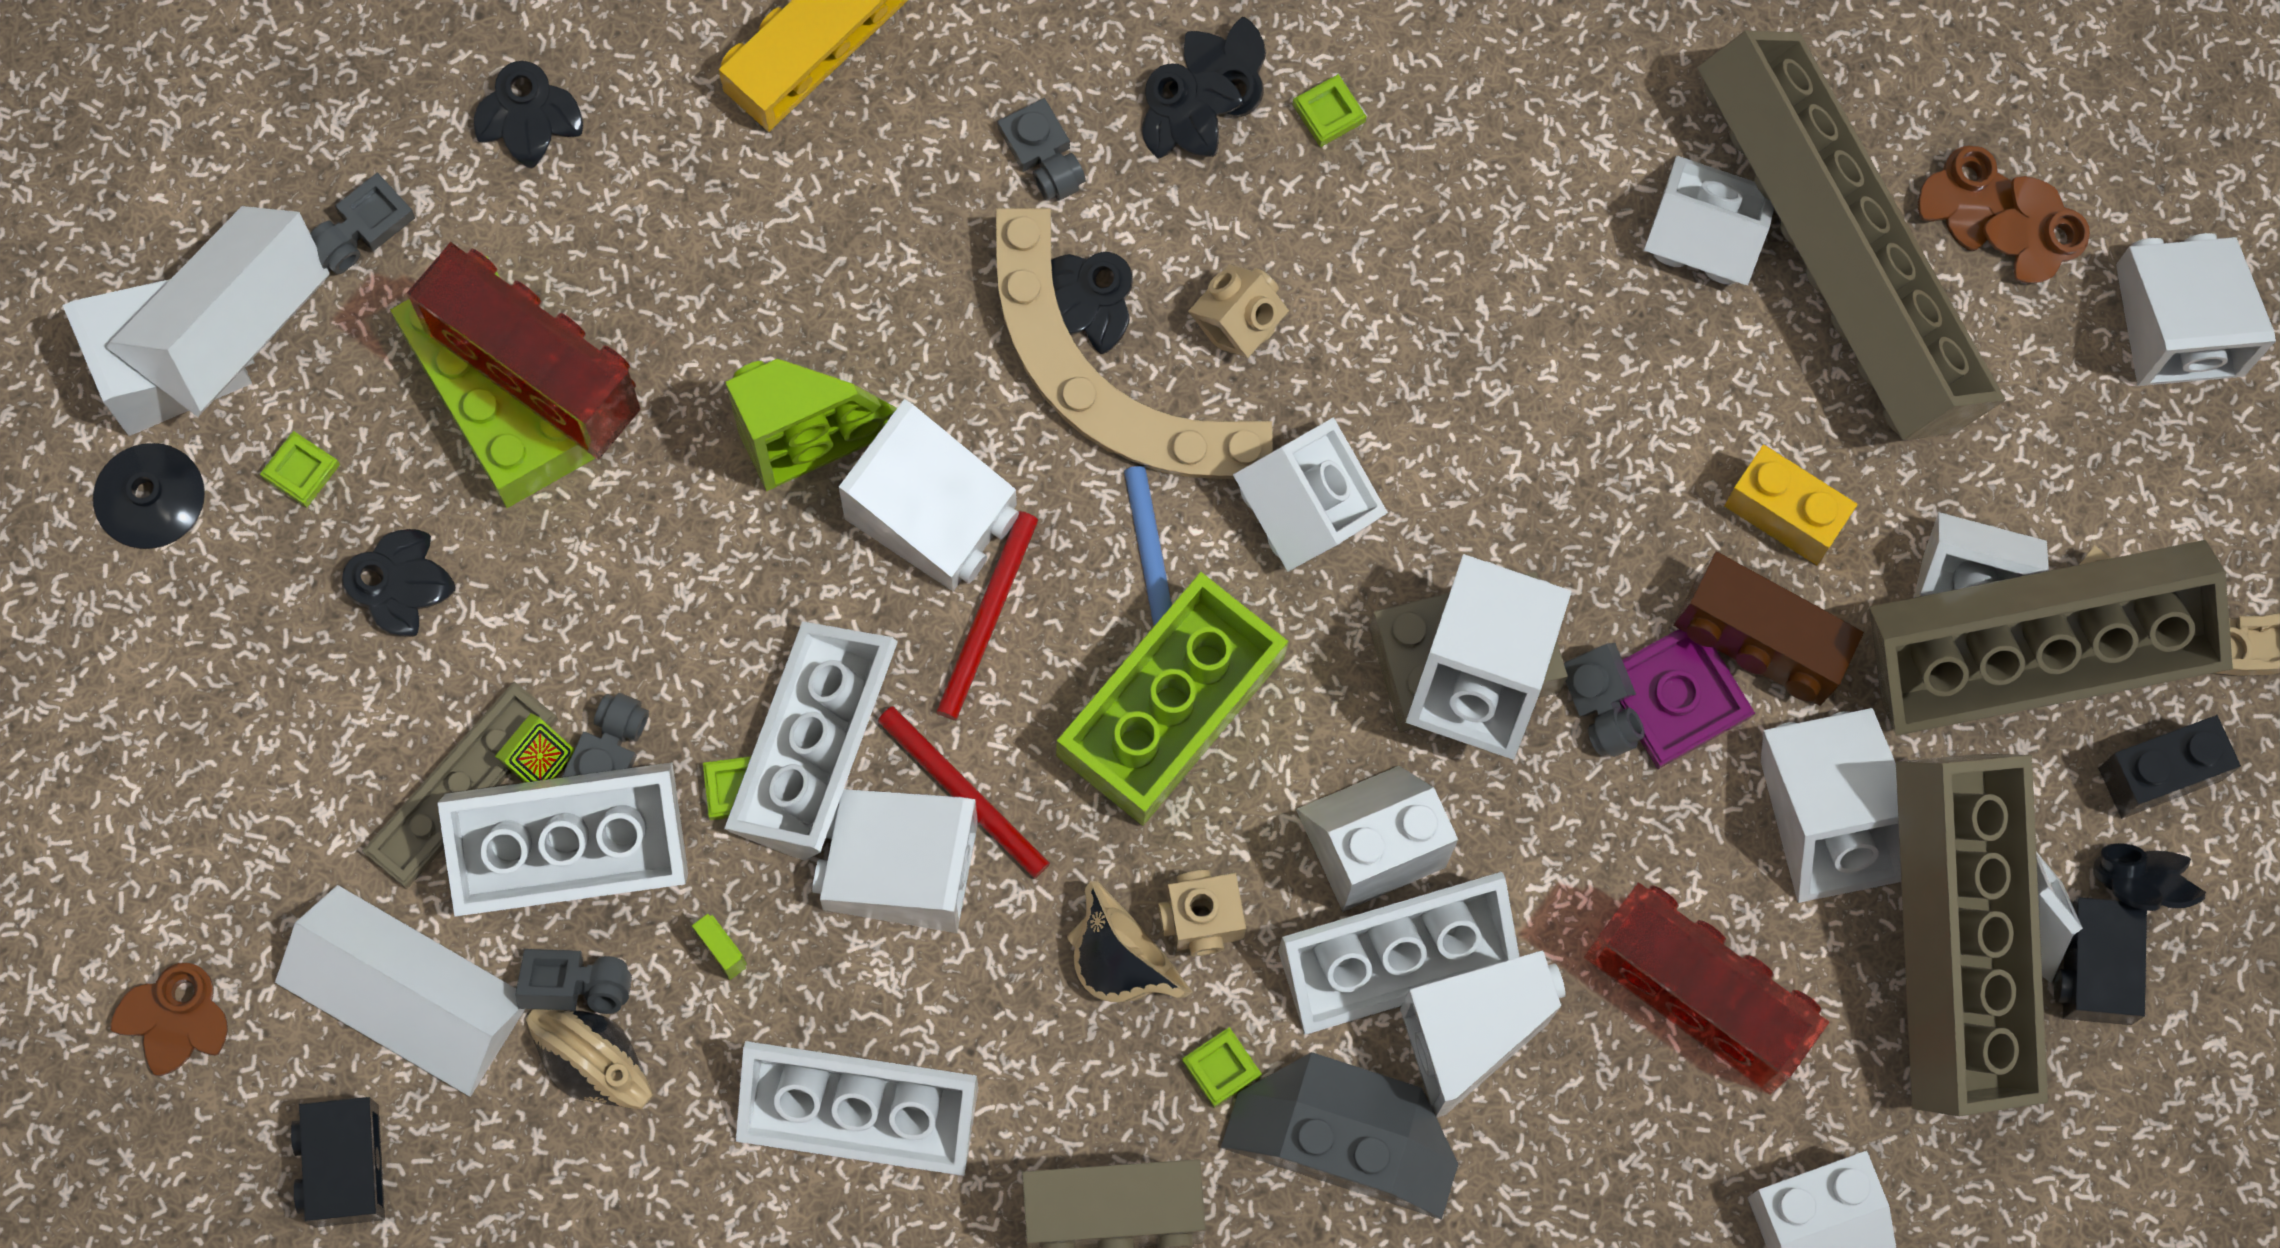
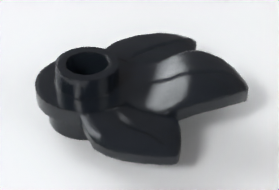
[1169,17,1266,117]
[474,61,583,168]
[1142,63,1244,159]
[1051,252,1133,354]
[342,529,456,637]
[2093,843,2206,911]

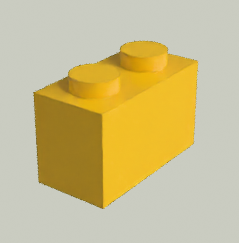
[1724,444,1858,566]

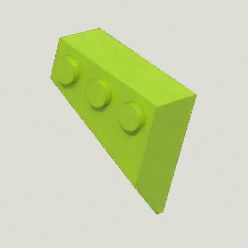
[725,358,897,491]

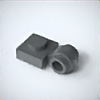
[997,98,1086,201]
[310,172,415,274]
[1564,643,1644,757]
[562,693,649,778]
[515,949,632,1014]

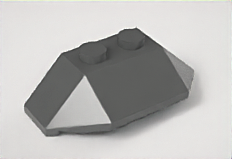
[1221,1052,1458,1220]

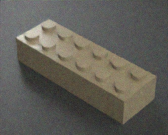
[1869,540,2233,736]
[1896,753,2048,1116]

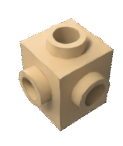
[1188,264,1289,358]
[1158,870,1246,956]

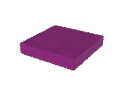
[1620,629,1755,769]

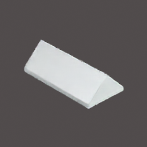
[107,206,330,417]
[724,621,898,861]
[1278,872,1519,1035]
[275,885,525,1097]
[736,1041,979,1176]

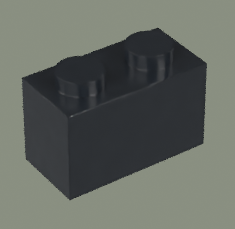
[2098,715,2241,819]
[2054,897,2147,1025]
[291,1097,385,1228]

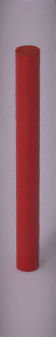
[936,511,1039,721]
[877,706,1050,879]

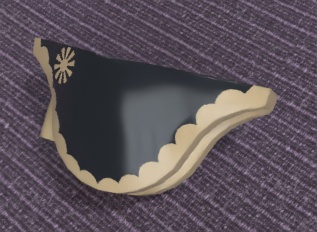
[1067,881,1192,1002]
[525,1009,653,1109]

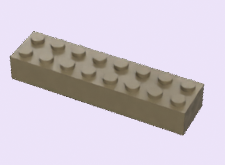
[1697,30,2006,441]

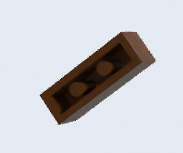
[1673,551,1864,706]

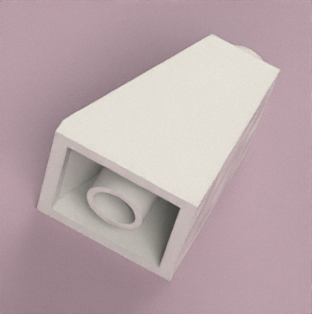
[2116,233,2276,386]
[62,279,255,436]
[839,399,1019,592]
[1405,554,1572,760]
[1761,708,1901,903]
[1296,766,1458,912]
[812,789,978,933]
[1400,950,1565,1118]

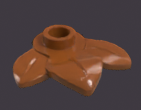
[1918,146,2014,251]
[1983,176,2090,283]
[110,963,228,1076]

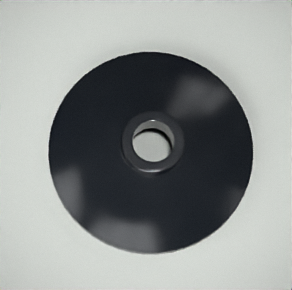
[93,443,205,549]

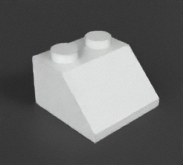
[1644,155,1774,286]
[1233,417,1388,572]
[1914,512,2049,598]
[1748,1151,1896,1248]

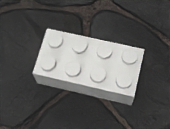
[438,762,688,917]

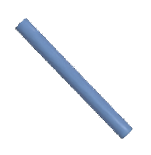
[1124,466,1172,626]

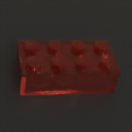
[407,242,641,460]
[1584,882,1830,1095]

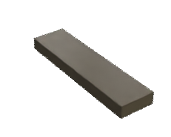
[362,681,558,889]

